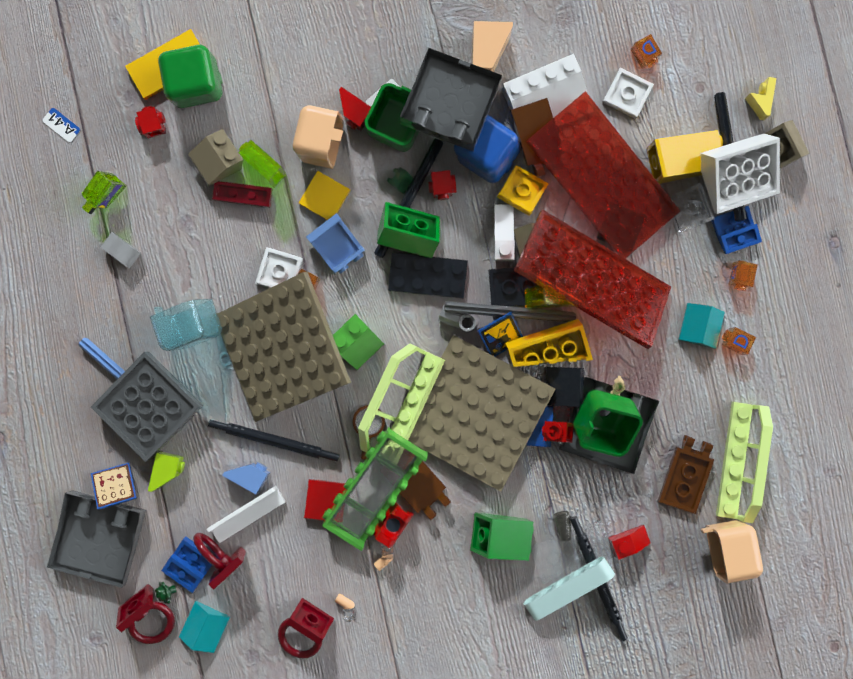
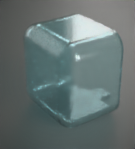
[150,299,222,351]

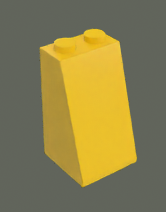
[646,130,723,185]

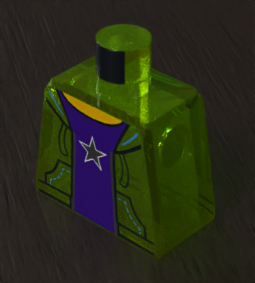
[82,171,127,214]

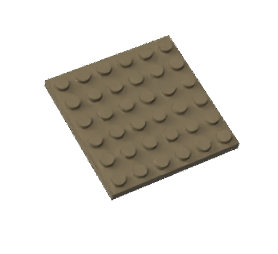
[214,272,351,422]
[408,335,555,492]

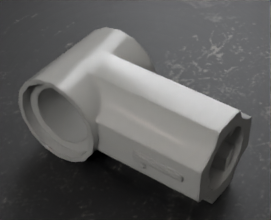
[438,306,476,332]

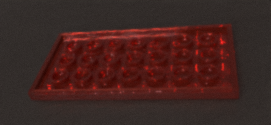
[526,91,680,260]
[514,209,671,349]

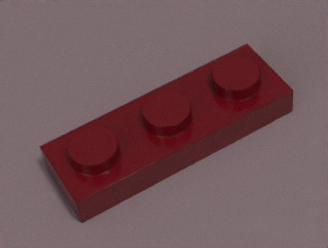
[212,181,273,208]

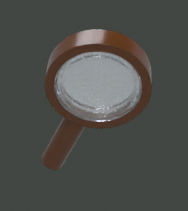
[352,405,385,460]

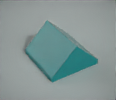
[678,303,725,349]
[179,601,231,653]

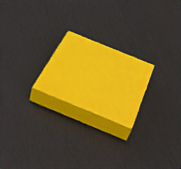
[497,165,548,216]
[299,171,351,220]

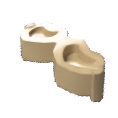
[610,376,625,396]

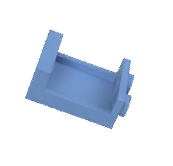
[306,213,365,274]

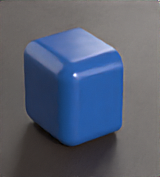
[454,115,520,183]

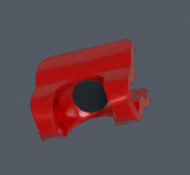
[373,503,414,549]

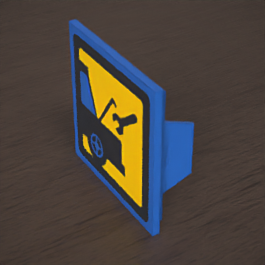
[478,312,523,357]

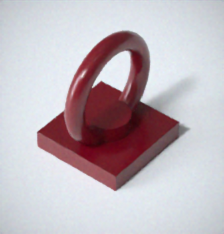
[193,533,246,590]
[116,584,175,644]
[278,598,334,659]

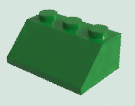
[377,202,440,258]

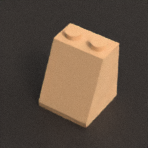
[472,21,513,72]

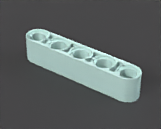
[524,557,615,621]

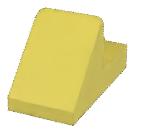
[745,77,777,120]

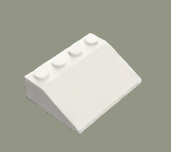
[502,54,593,128]
[701,134,780,214]

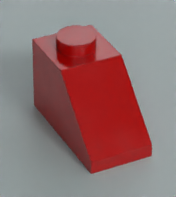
[339,87,371,131]
[608,525,651,560]

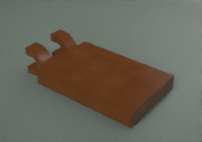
[510,98,564,177]
[657,435,714,514]
[380,448,451,520]

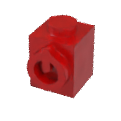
[135,106,166,139]
[428,170,457,200]
[542,421,574,443]

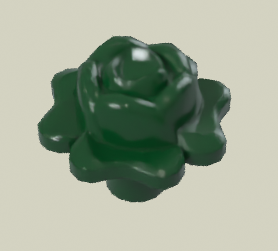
[155,582,176,604]

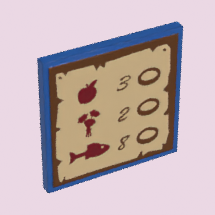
[91,463,137,510]

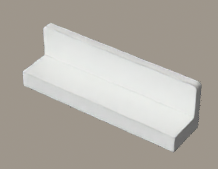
[206,486,286,543]

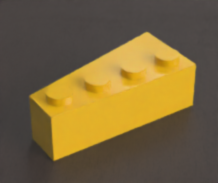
[505,319,593,367]

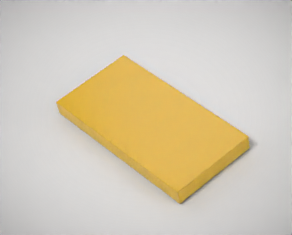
[125,29,200,100]

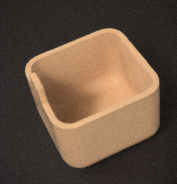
[292,105,344,169]
[700,520,763,584]

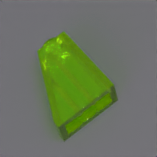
[239,140,287,188]
[525,285,587,308]

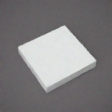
[602,68,654,119]
[255,247,303,288]

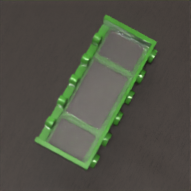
[322,427,428,551]

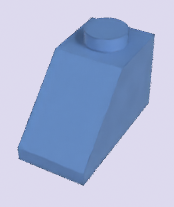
[222,462,270,494]

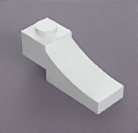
[494,204,515,261]

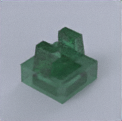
[387,167,413,194]

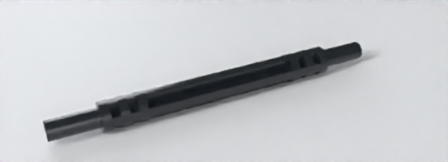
[208,419,340,462]
[570,516,628,641]

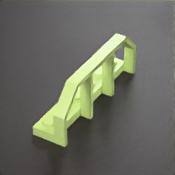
[358,344,445,465]
[716,402,773,523]

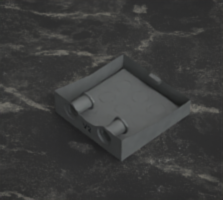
[400,48,502,152]
[91,351,203,462]
[559,377,659,474]
[47,490,147,588]

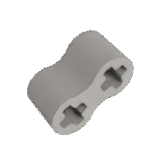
[100,232,141,268]

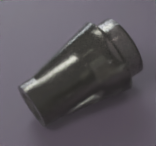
[553,511,572,541]

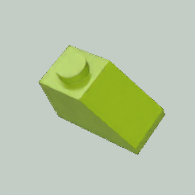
[148,452,185,492]

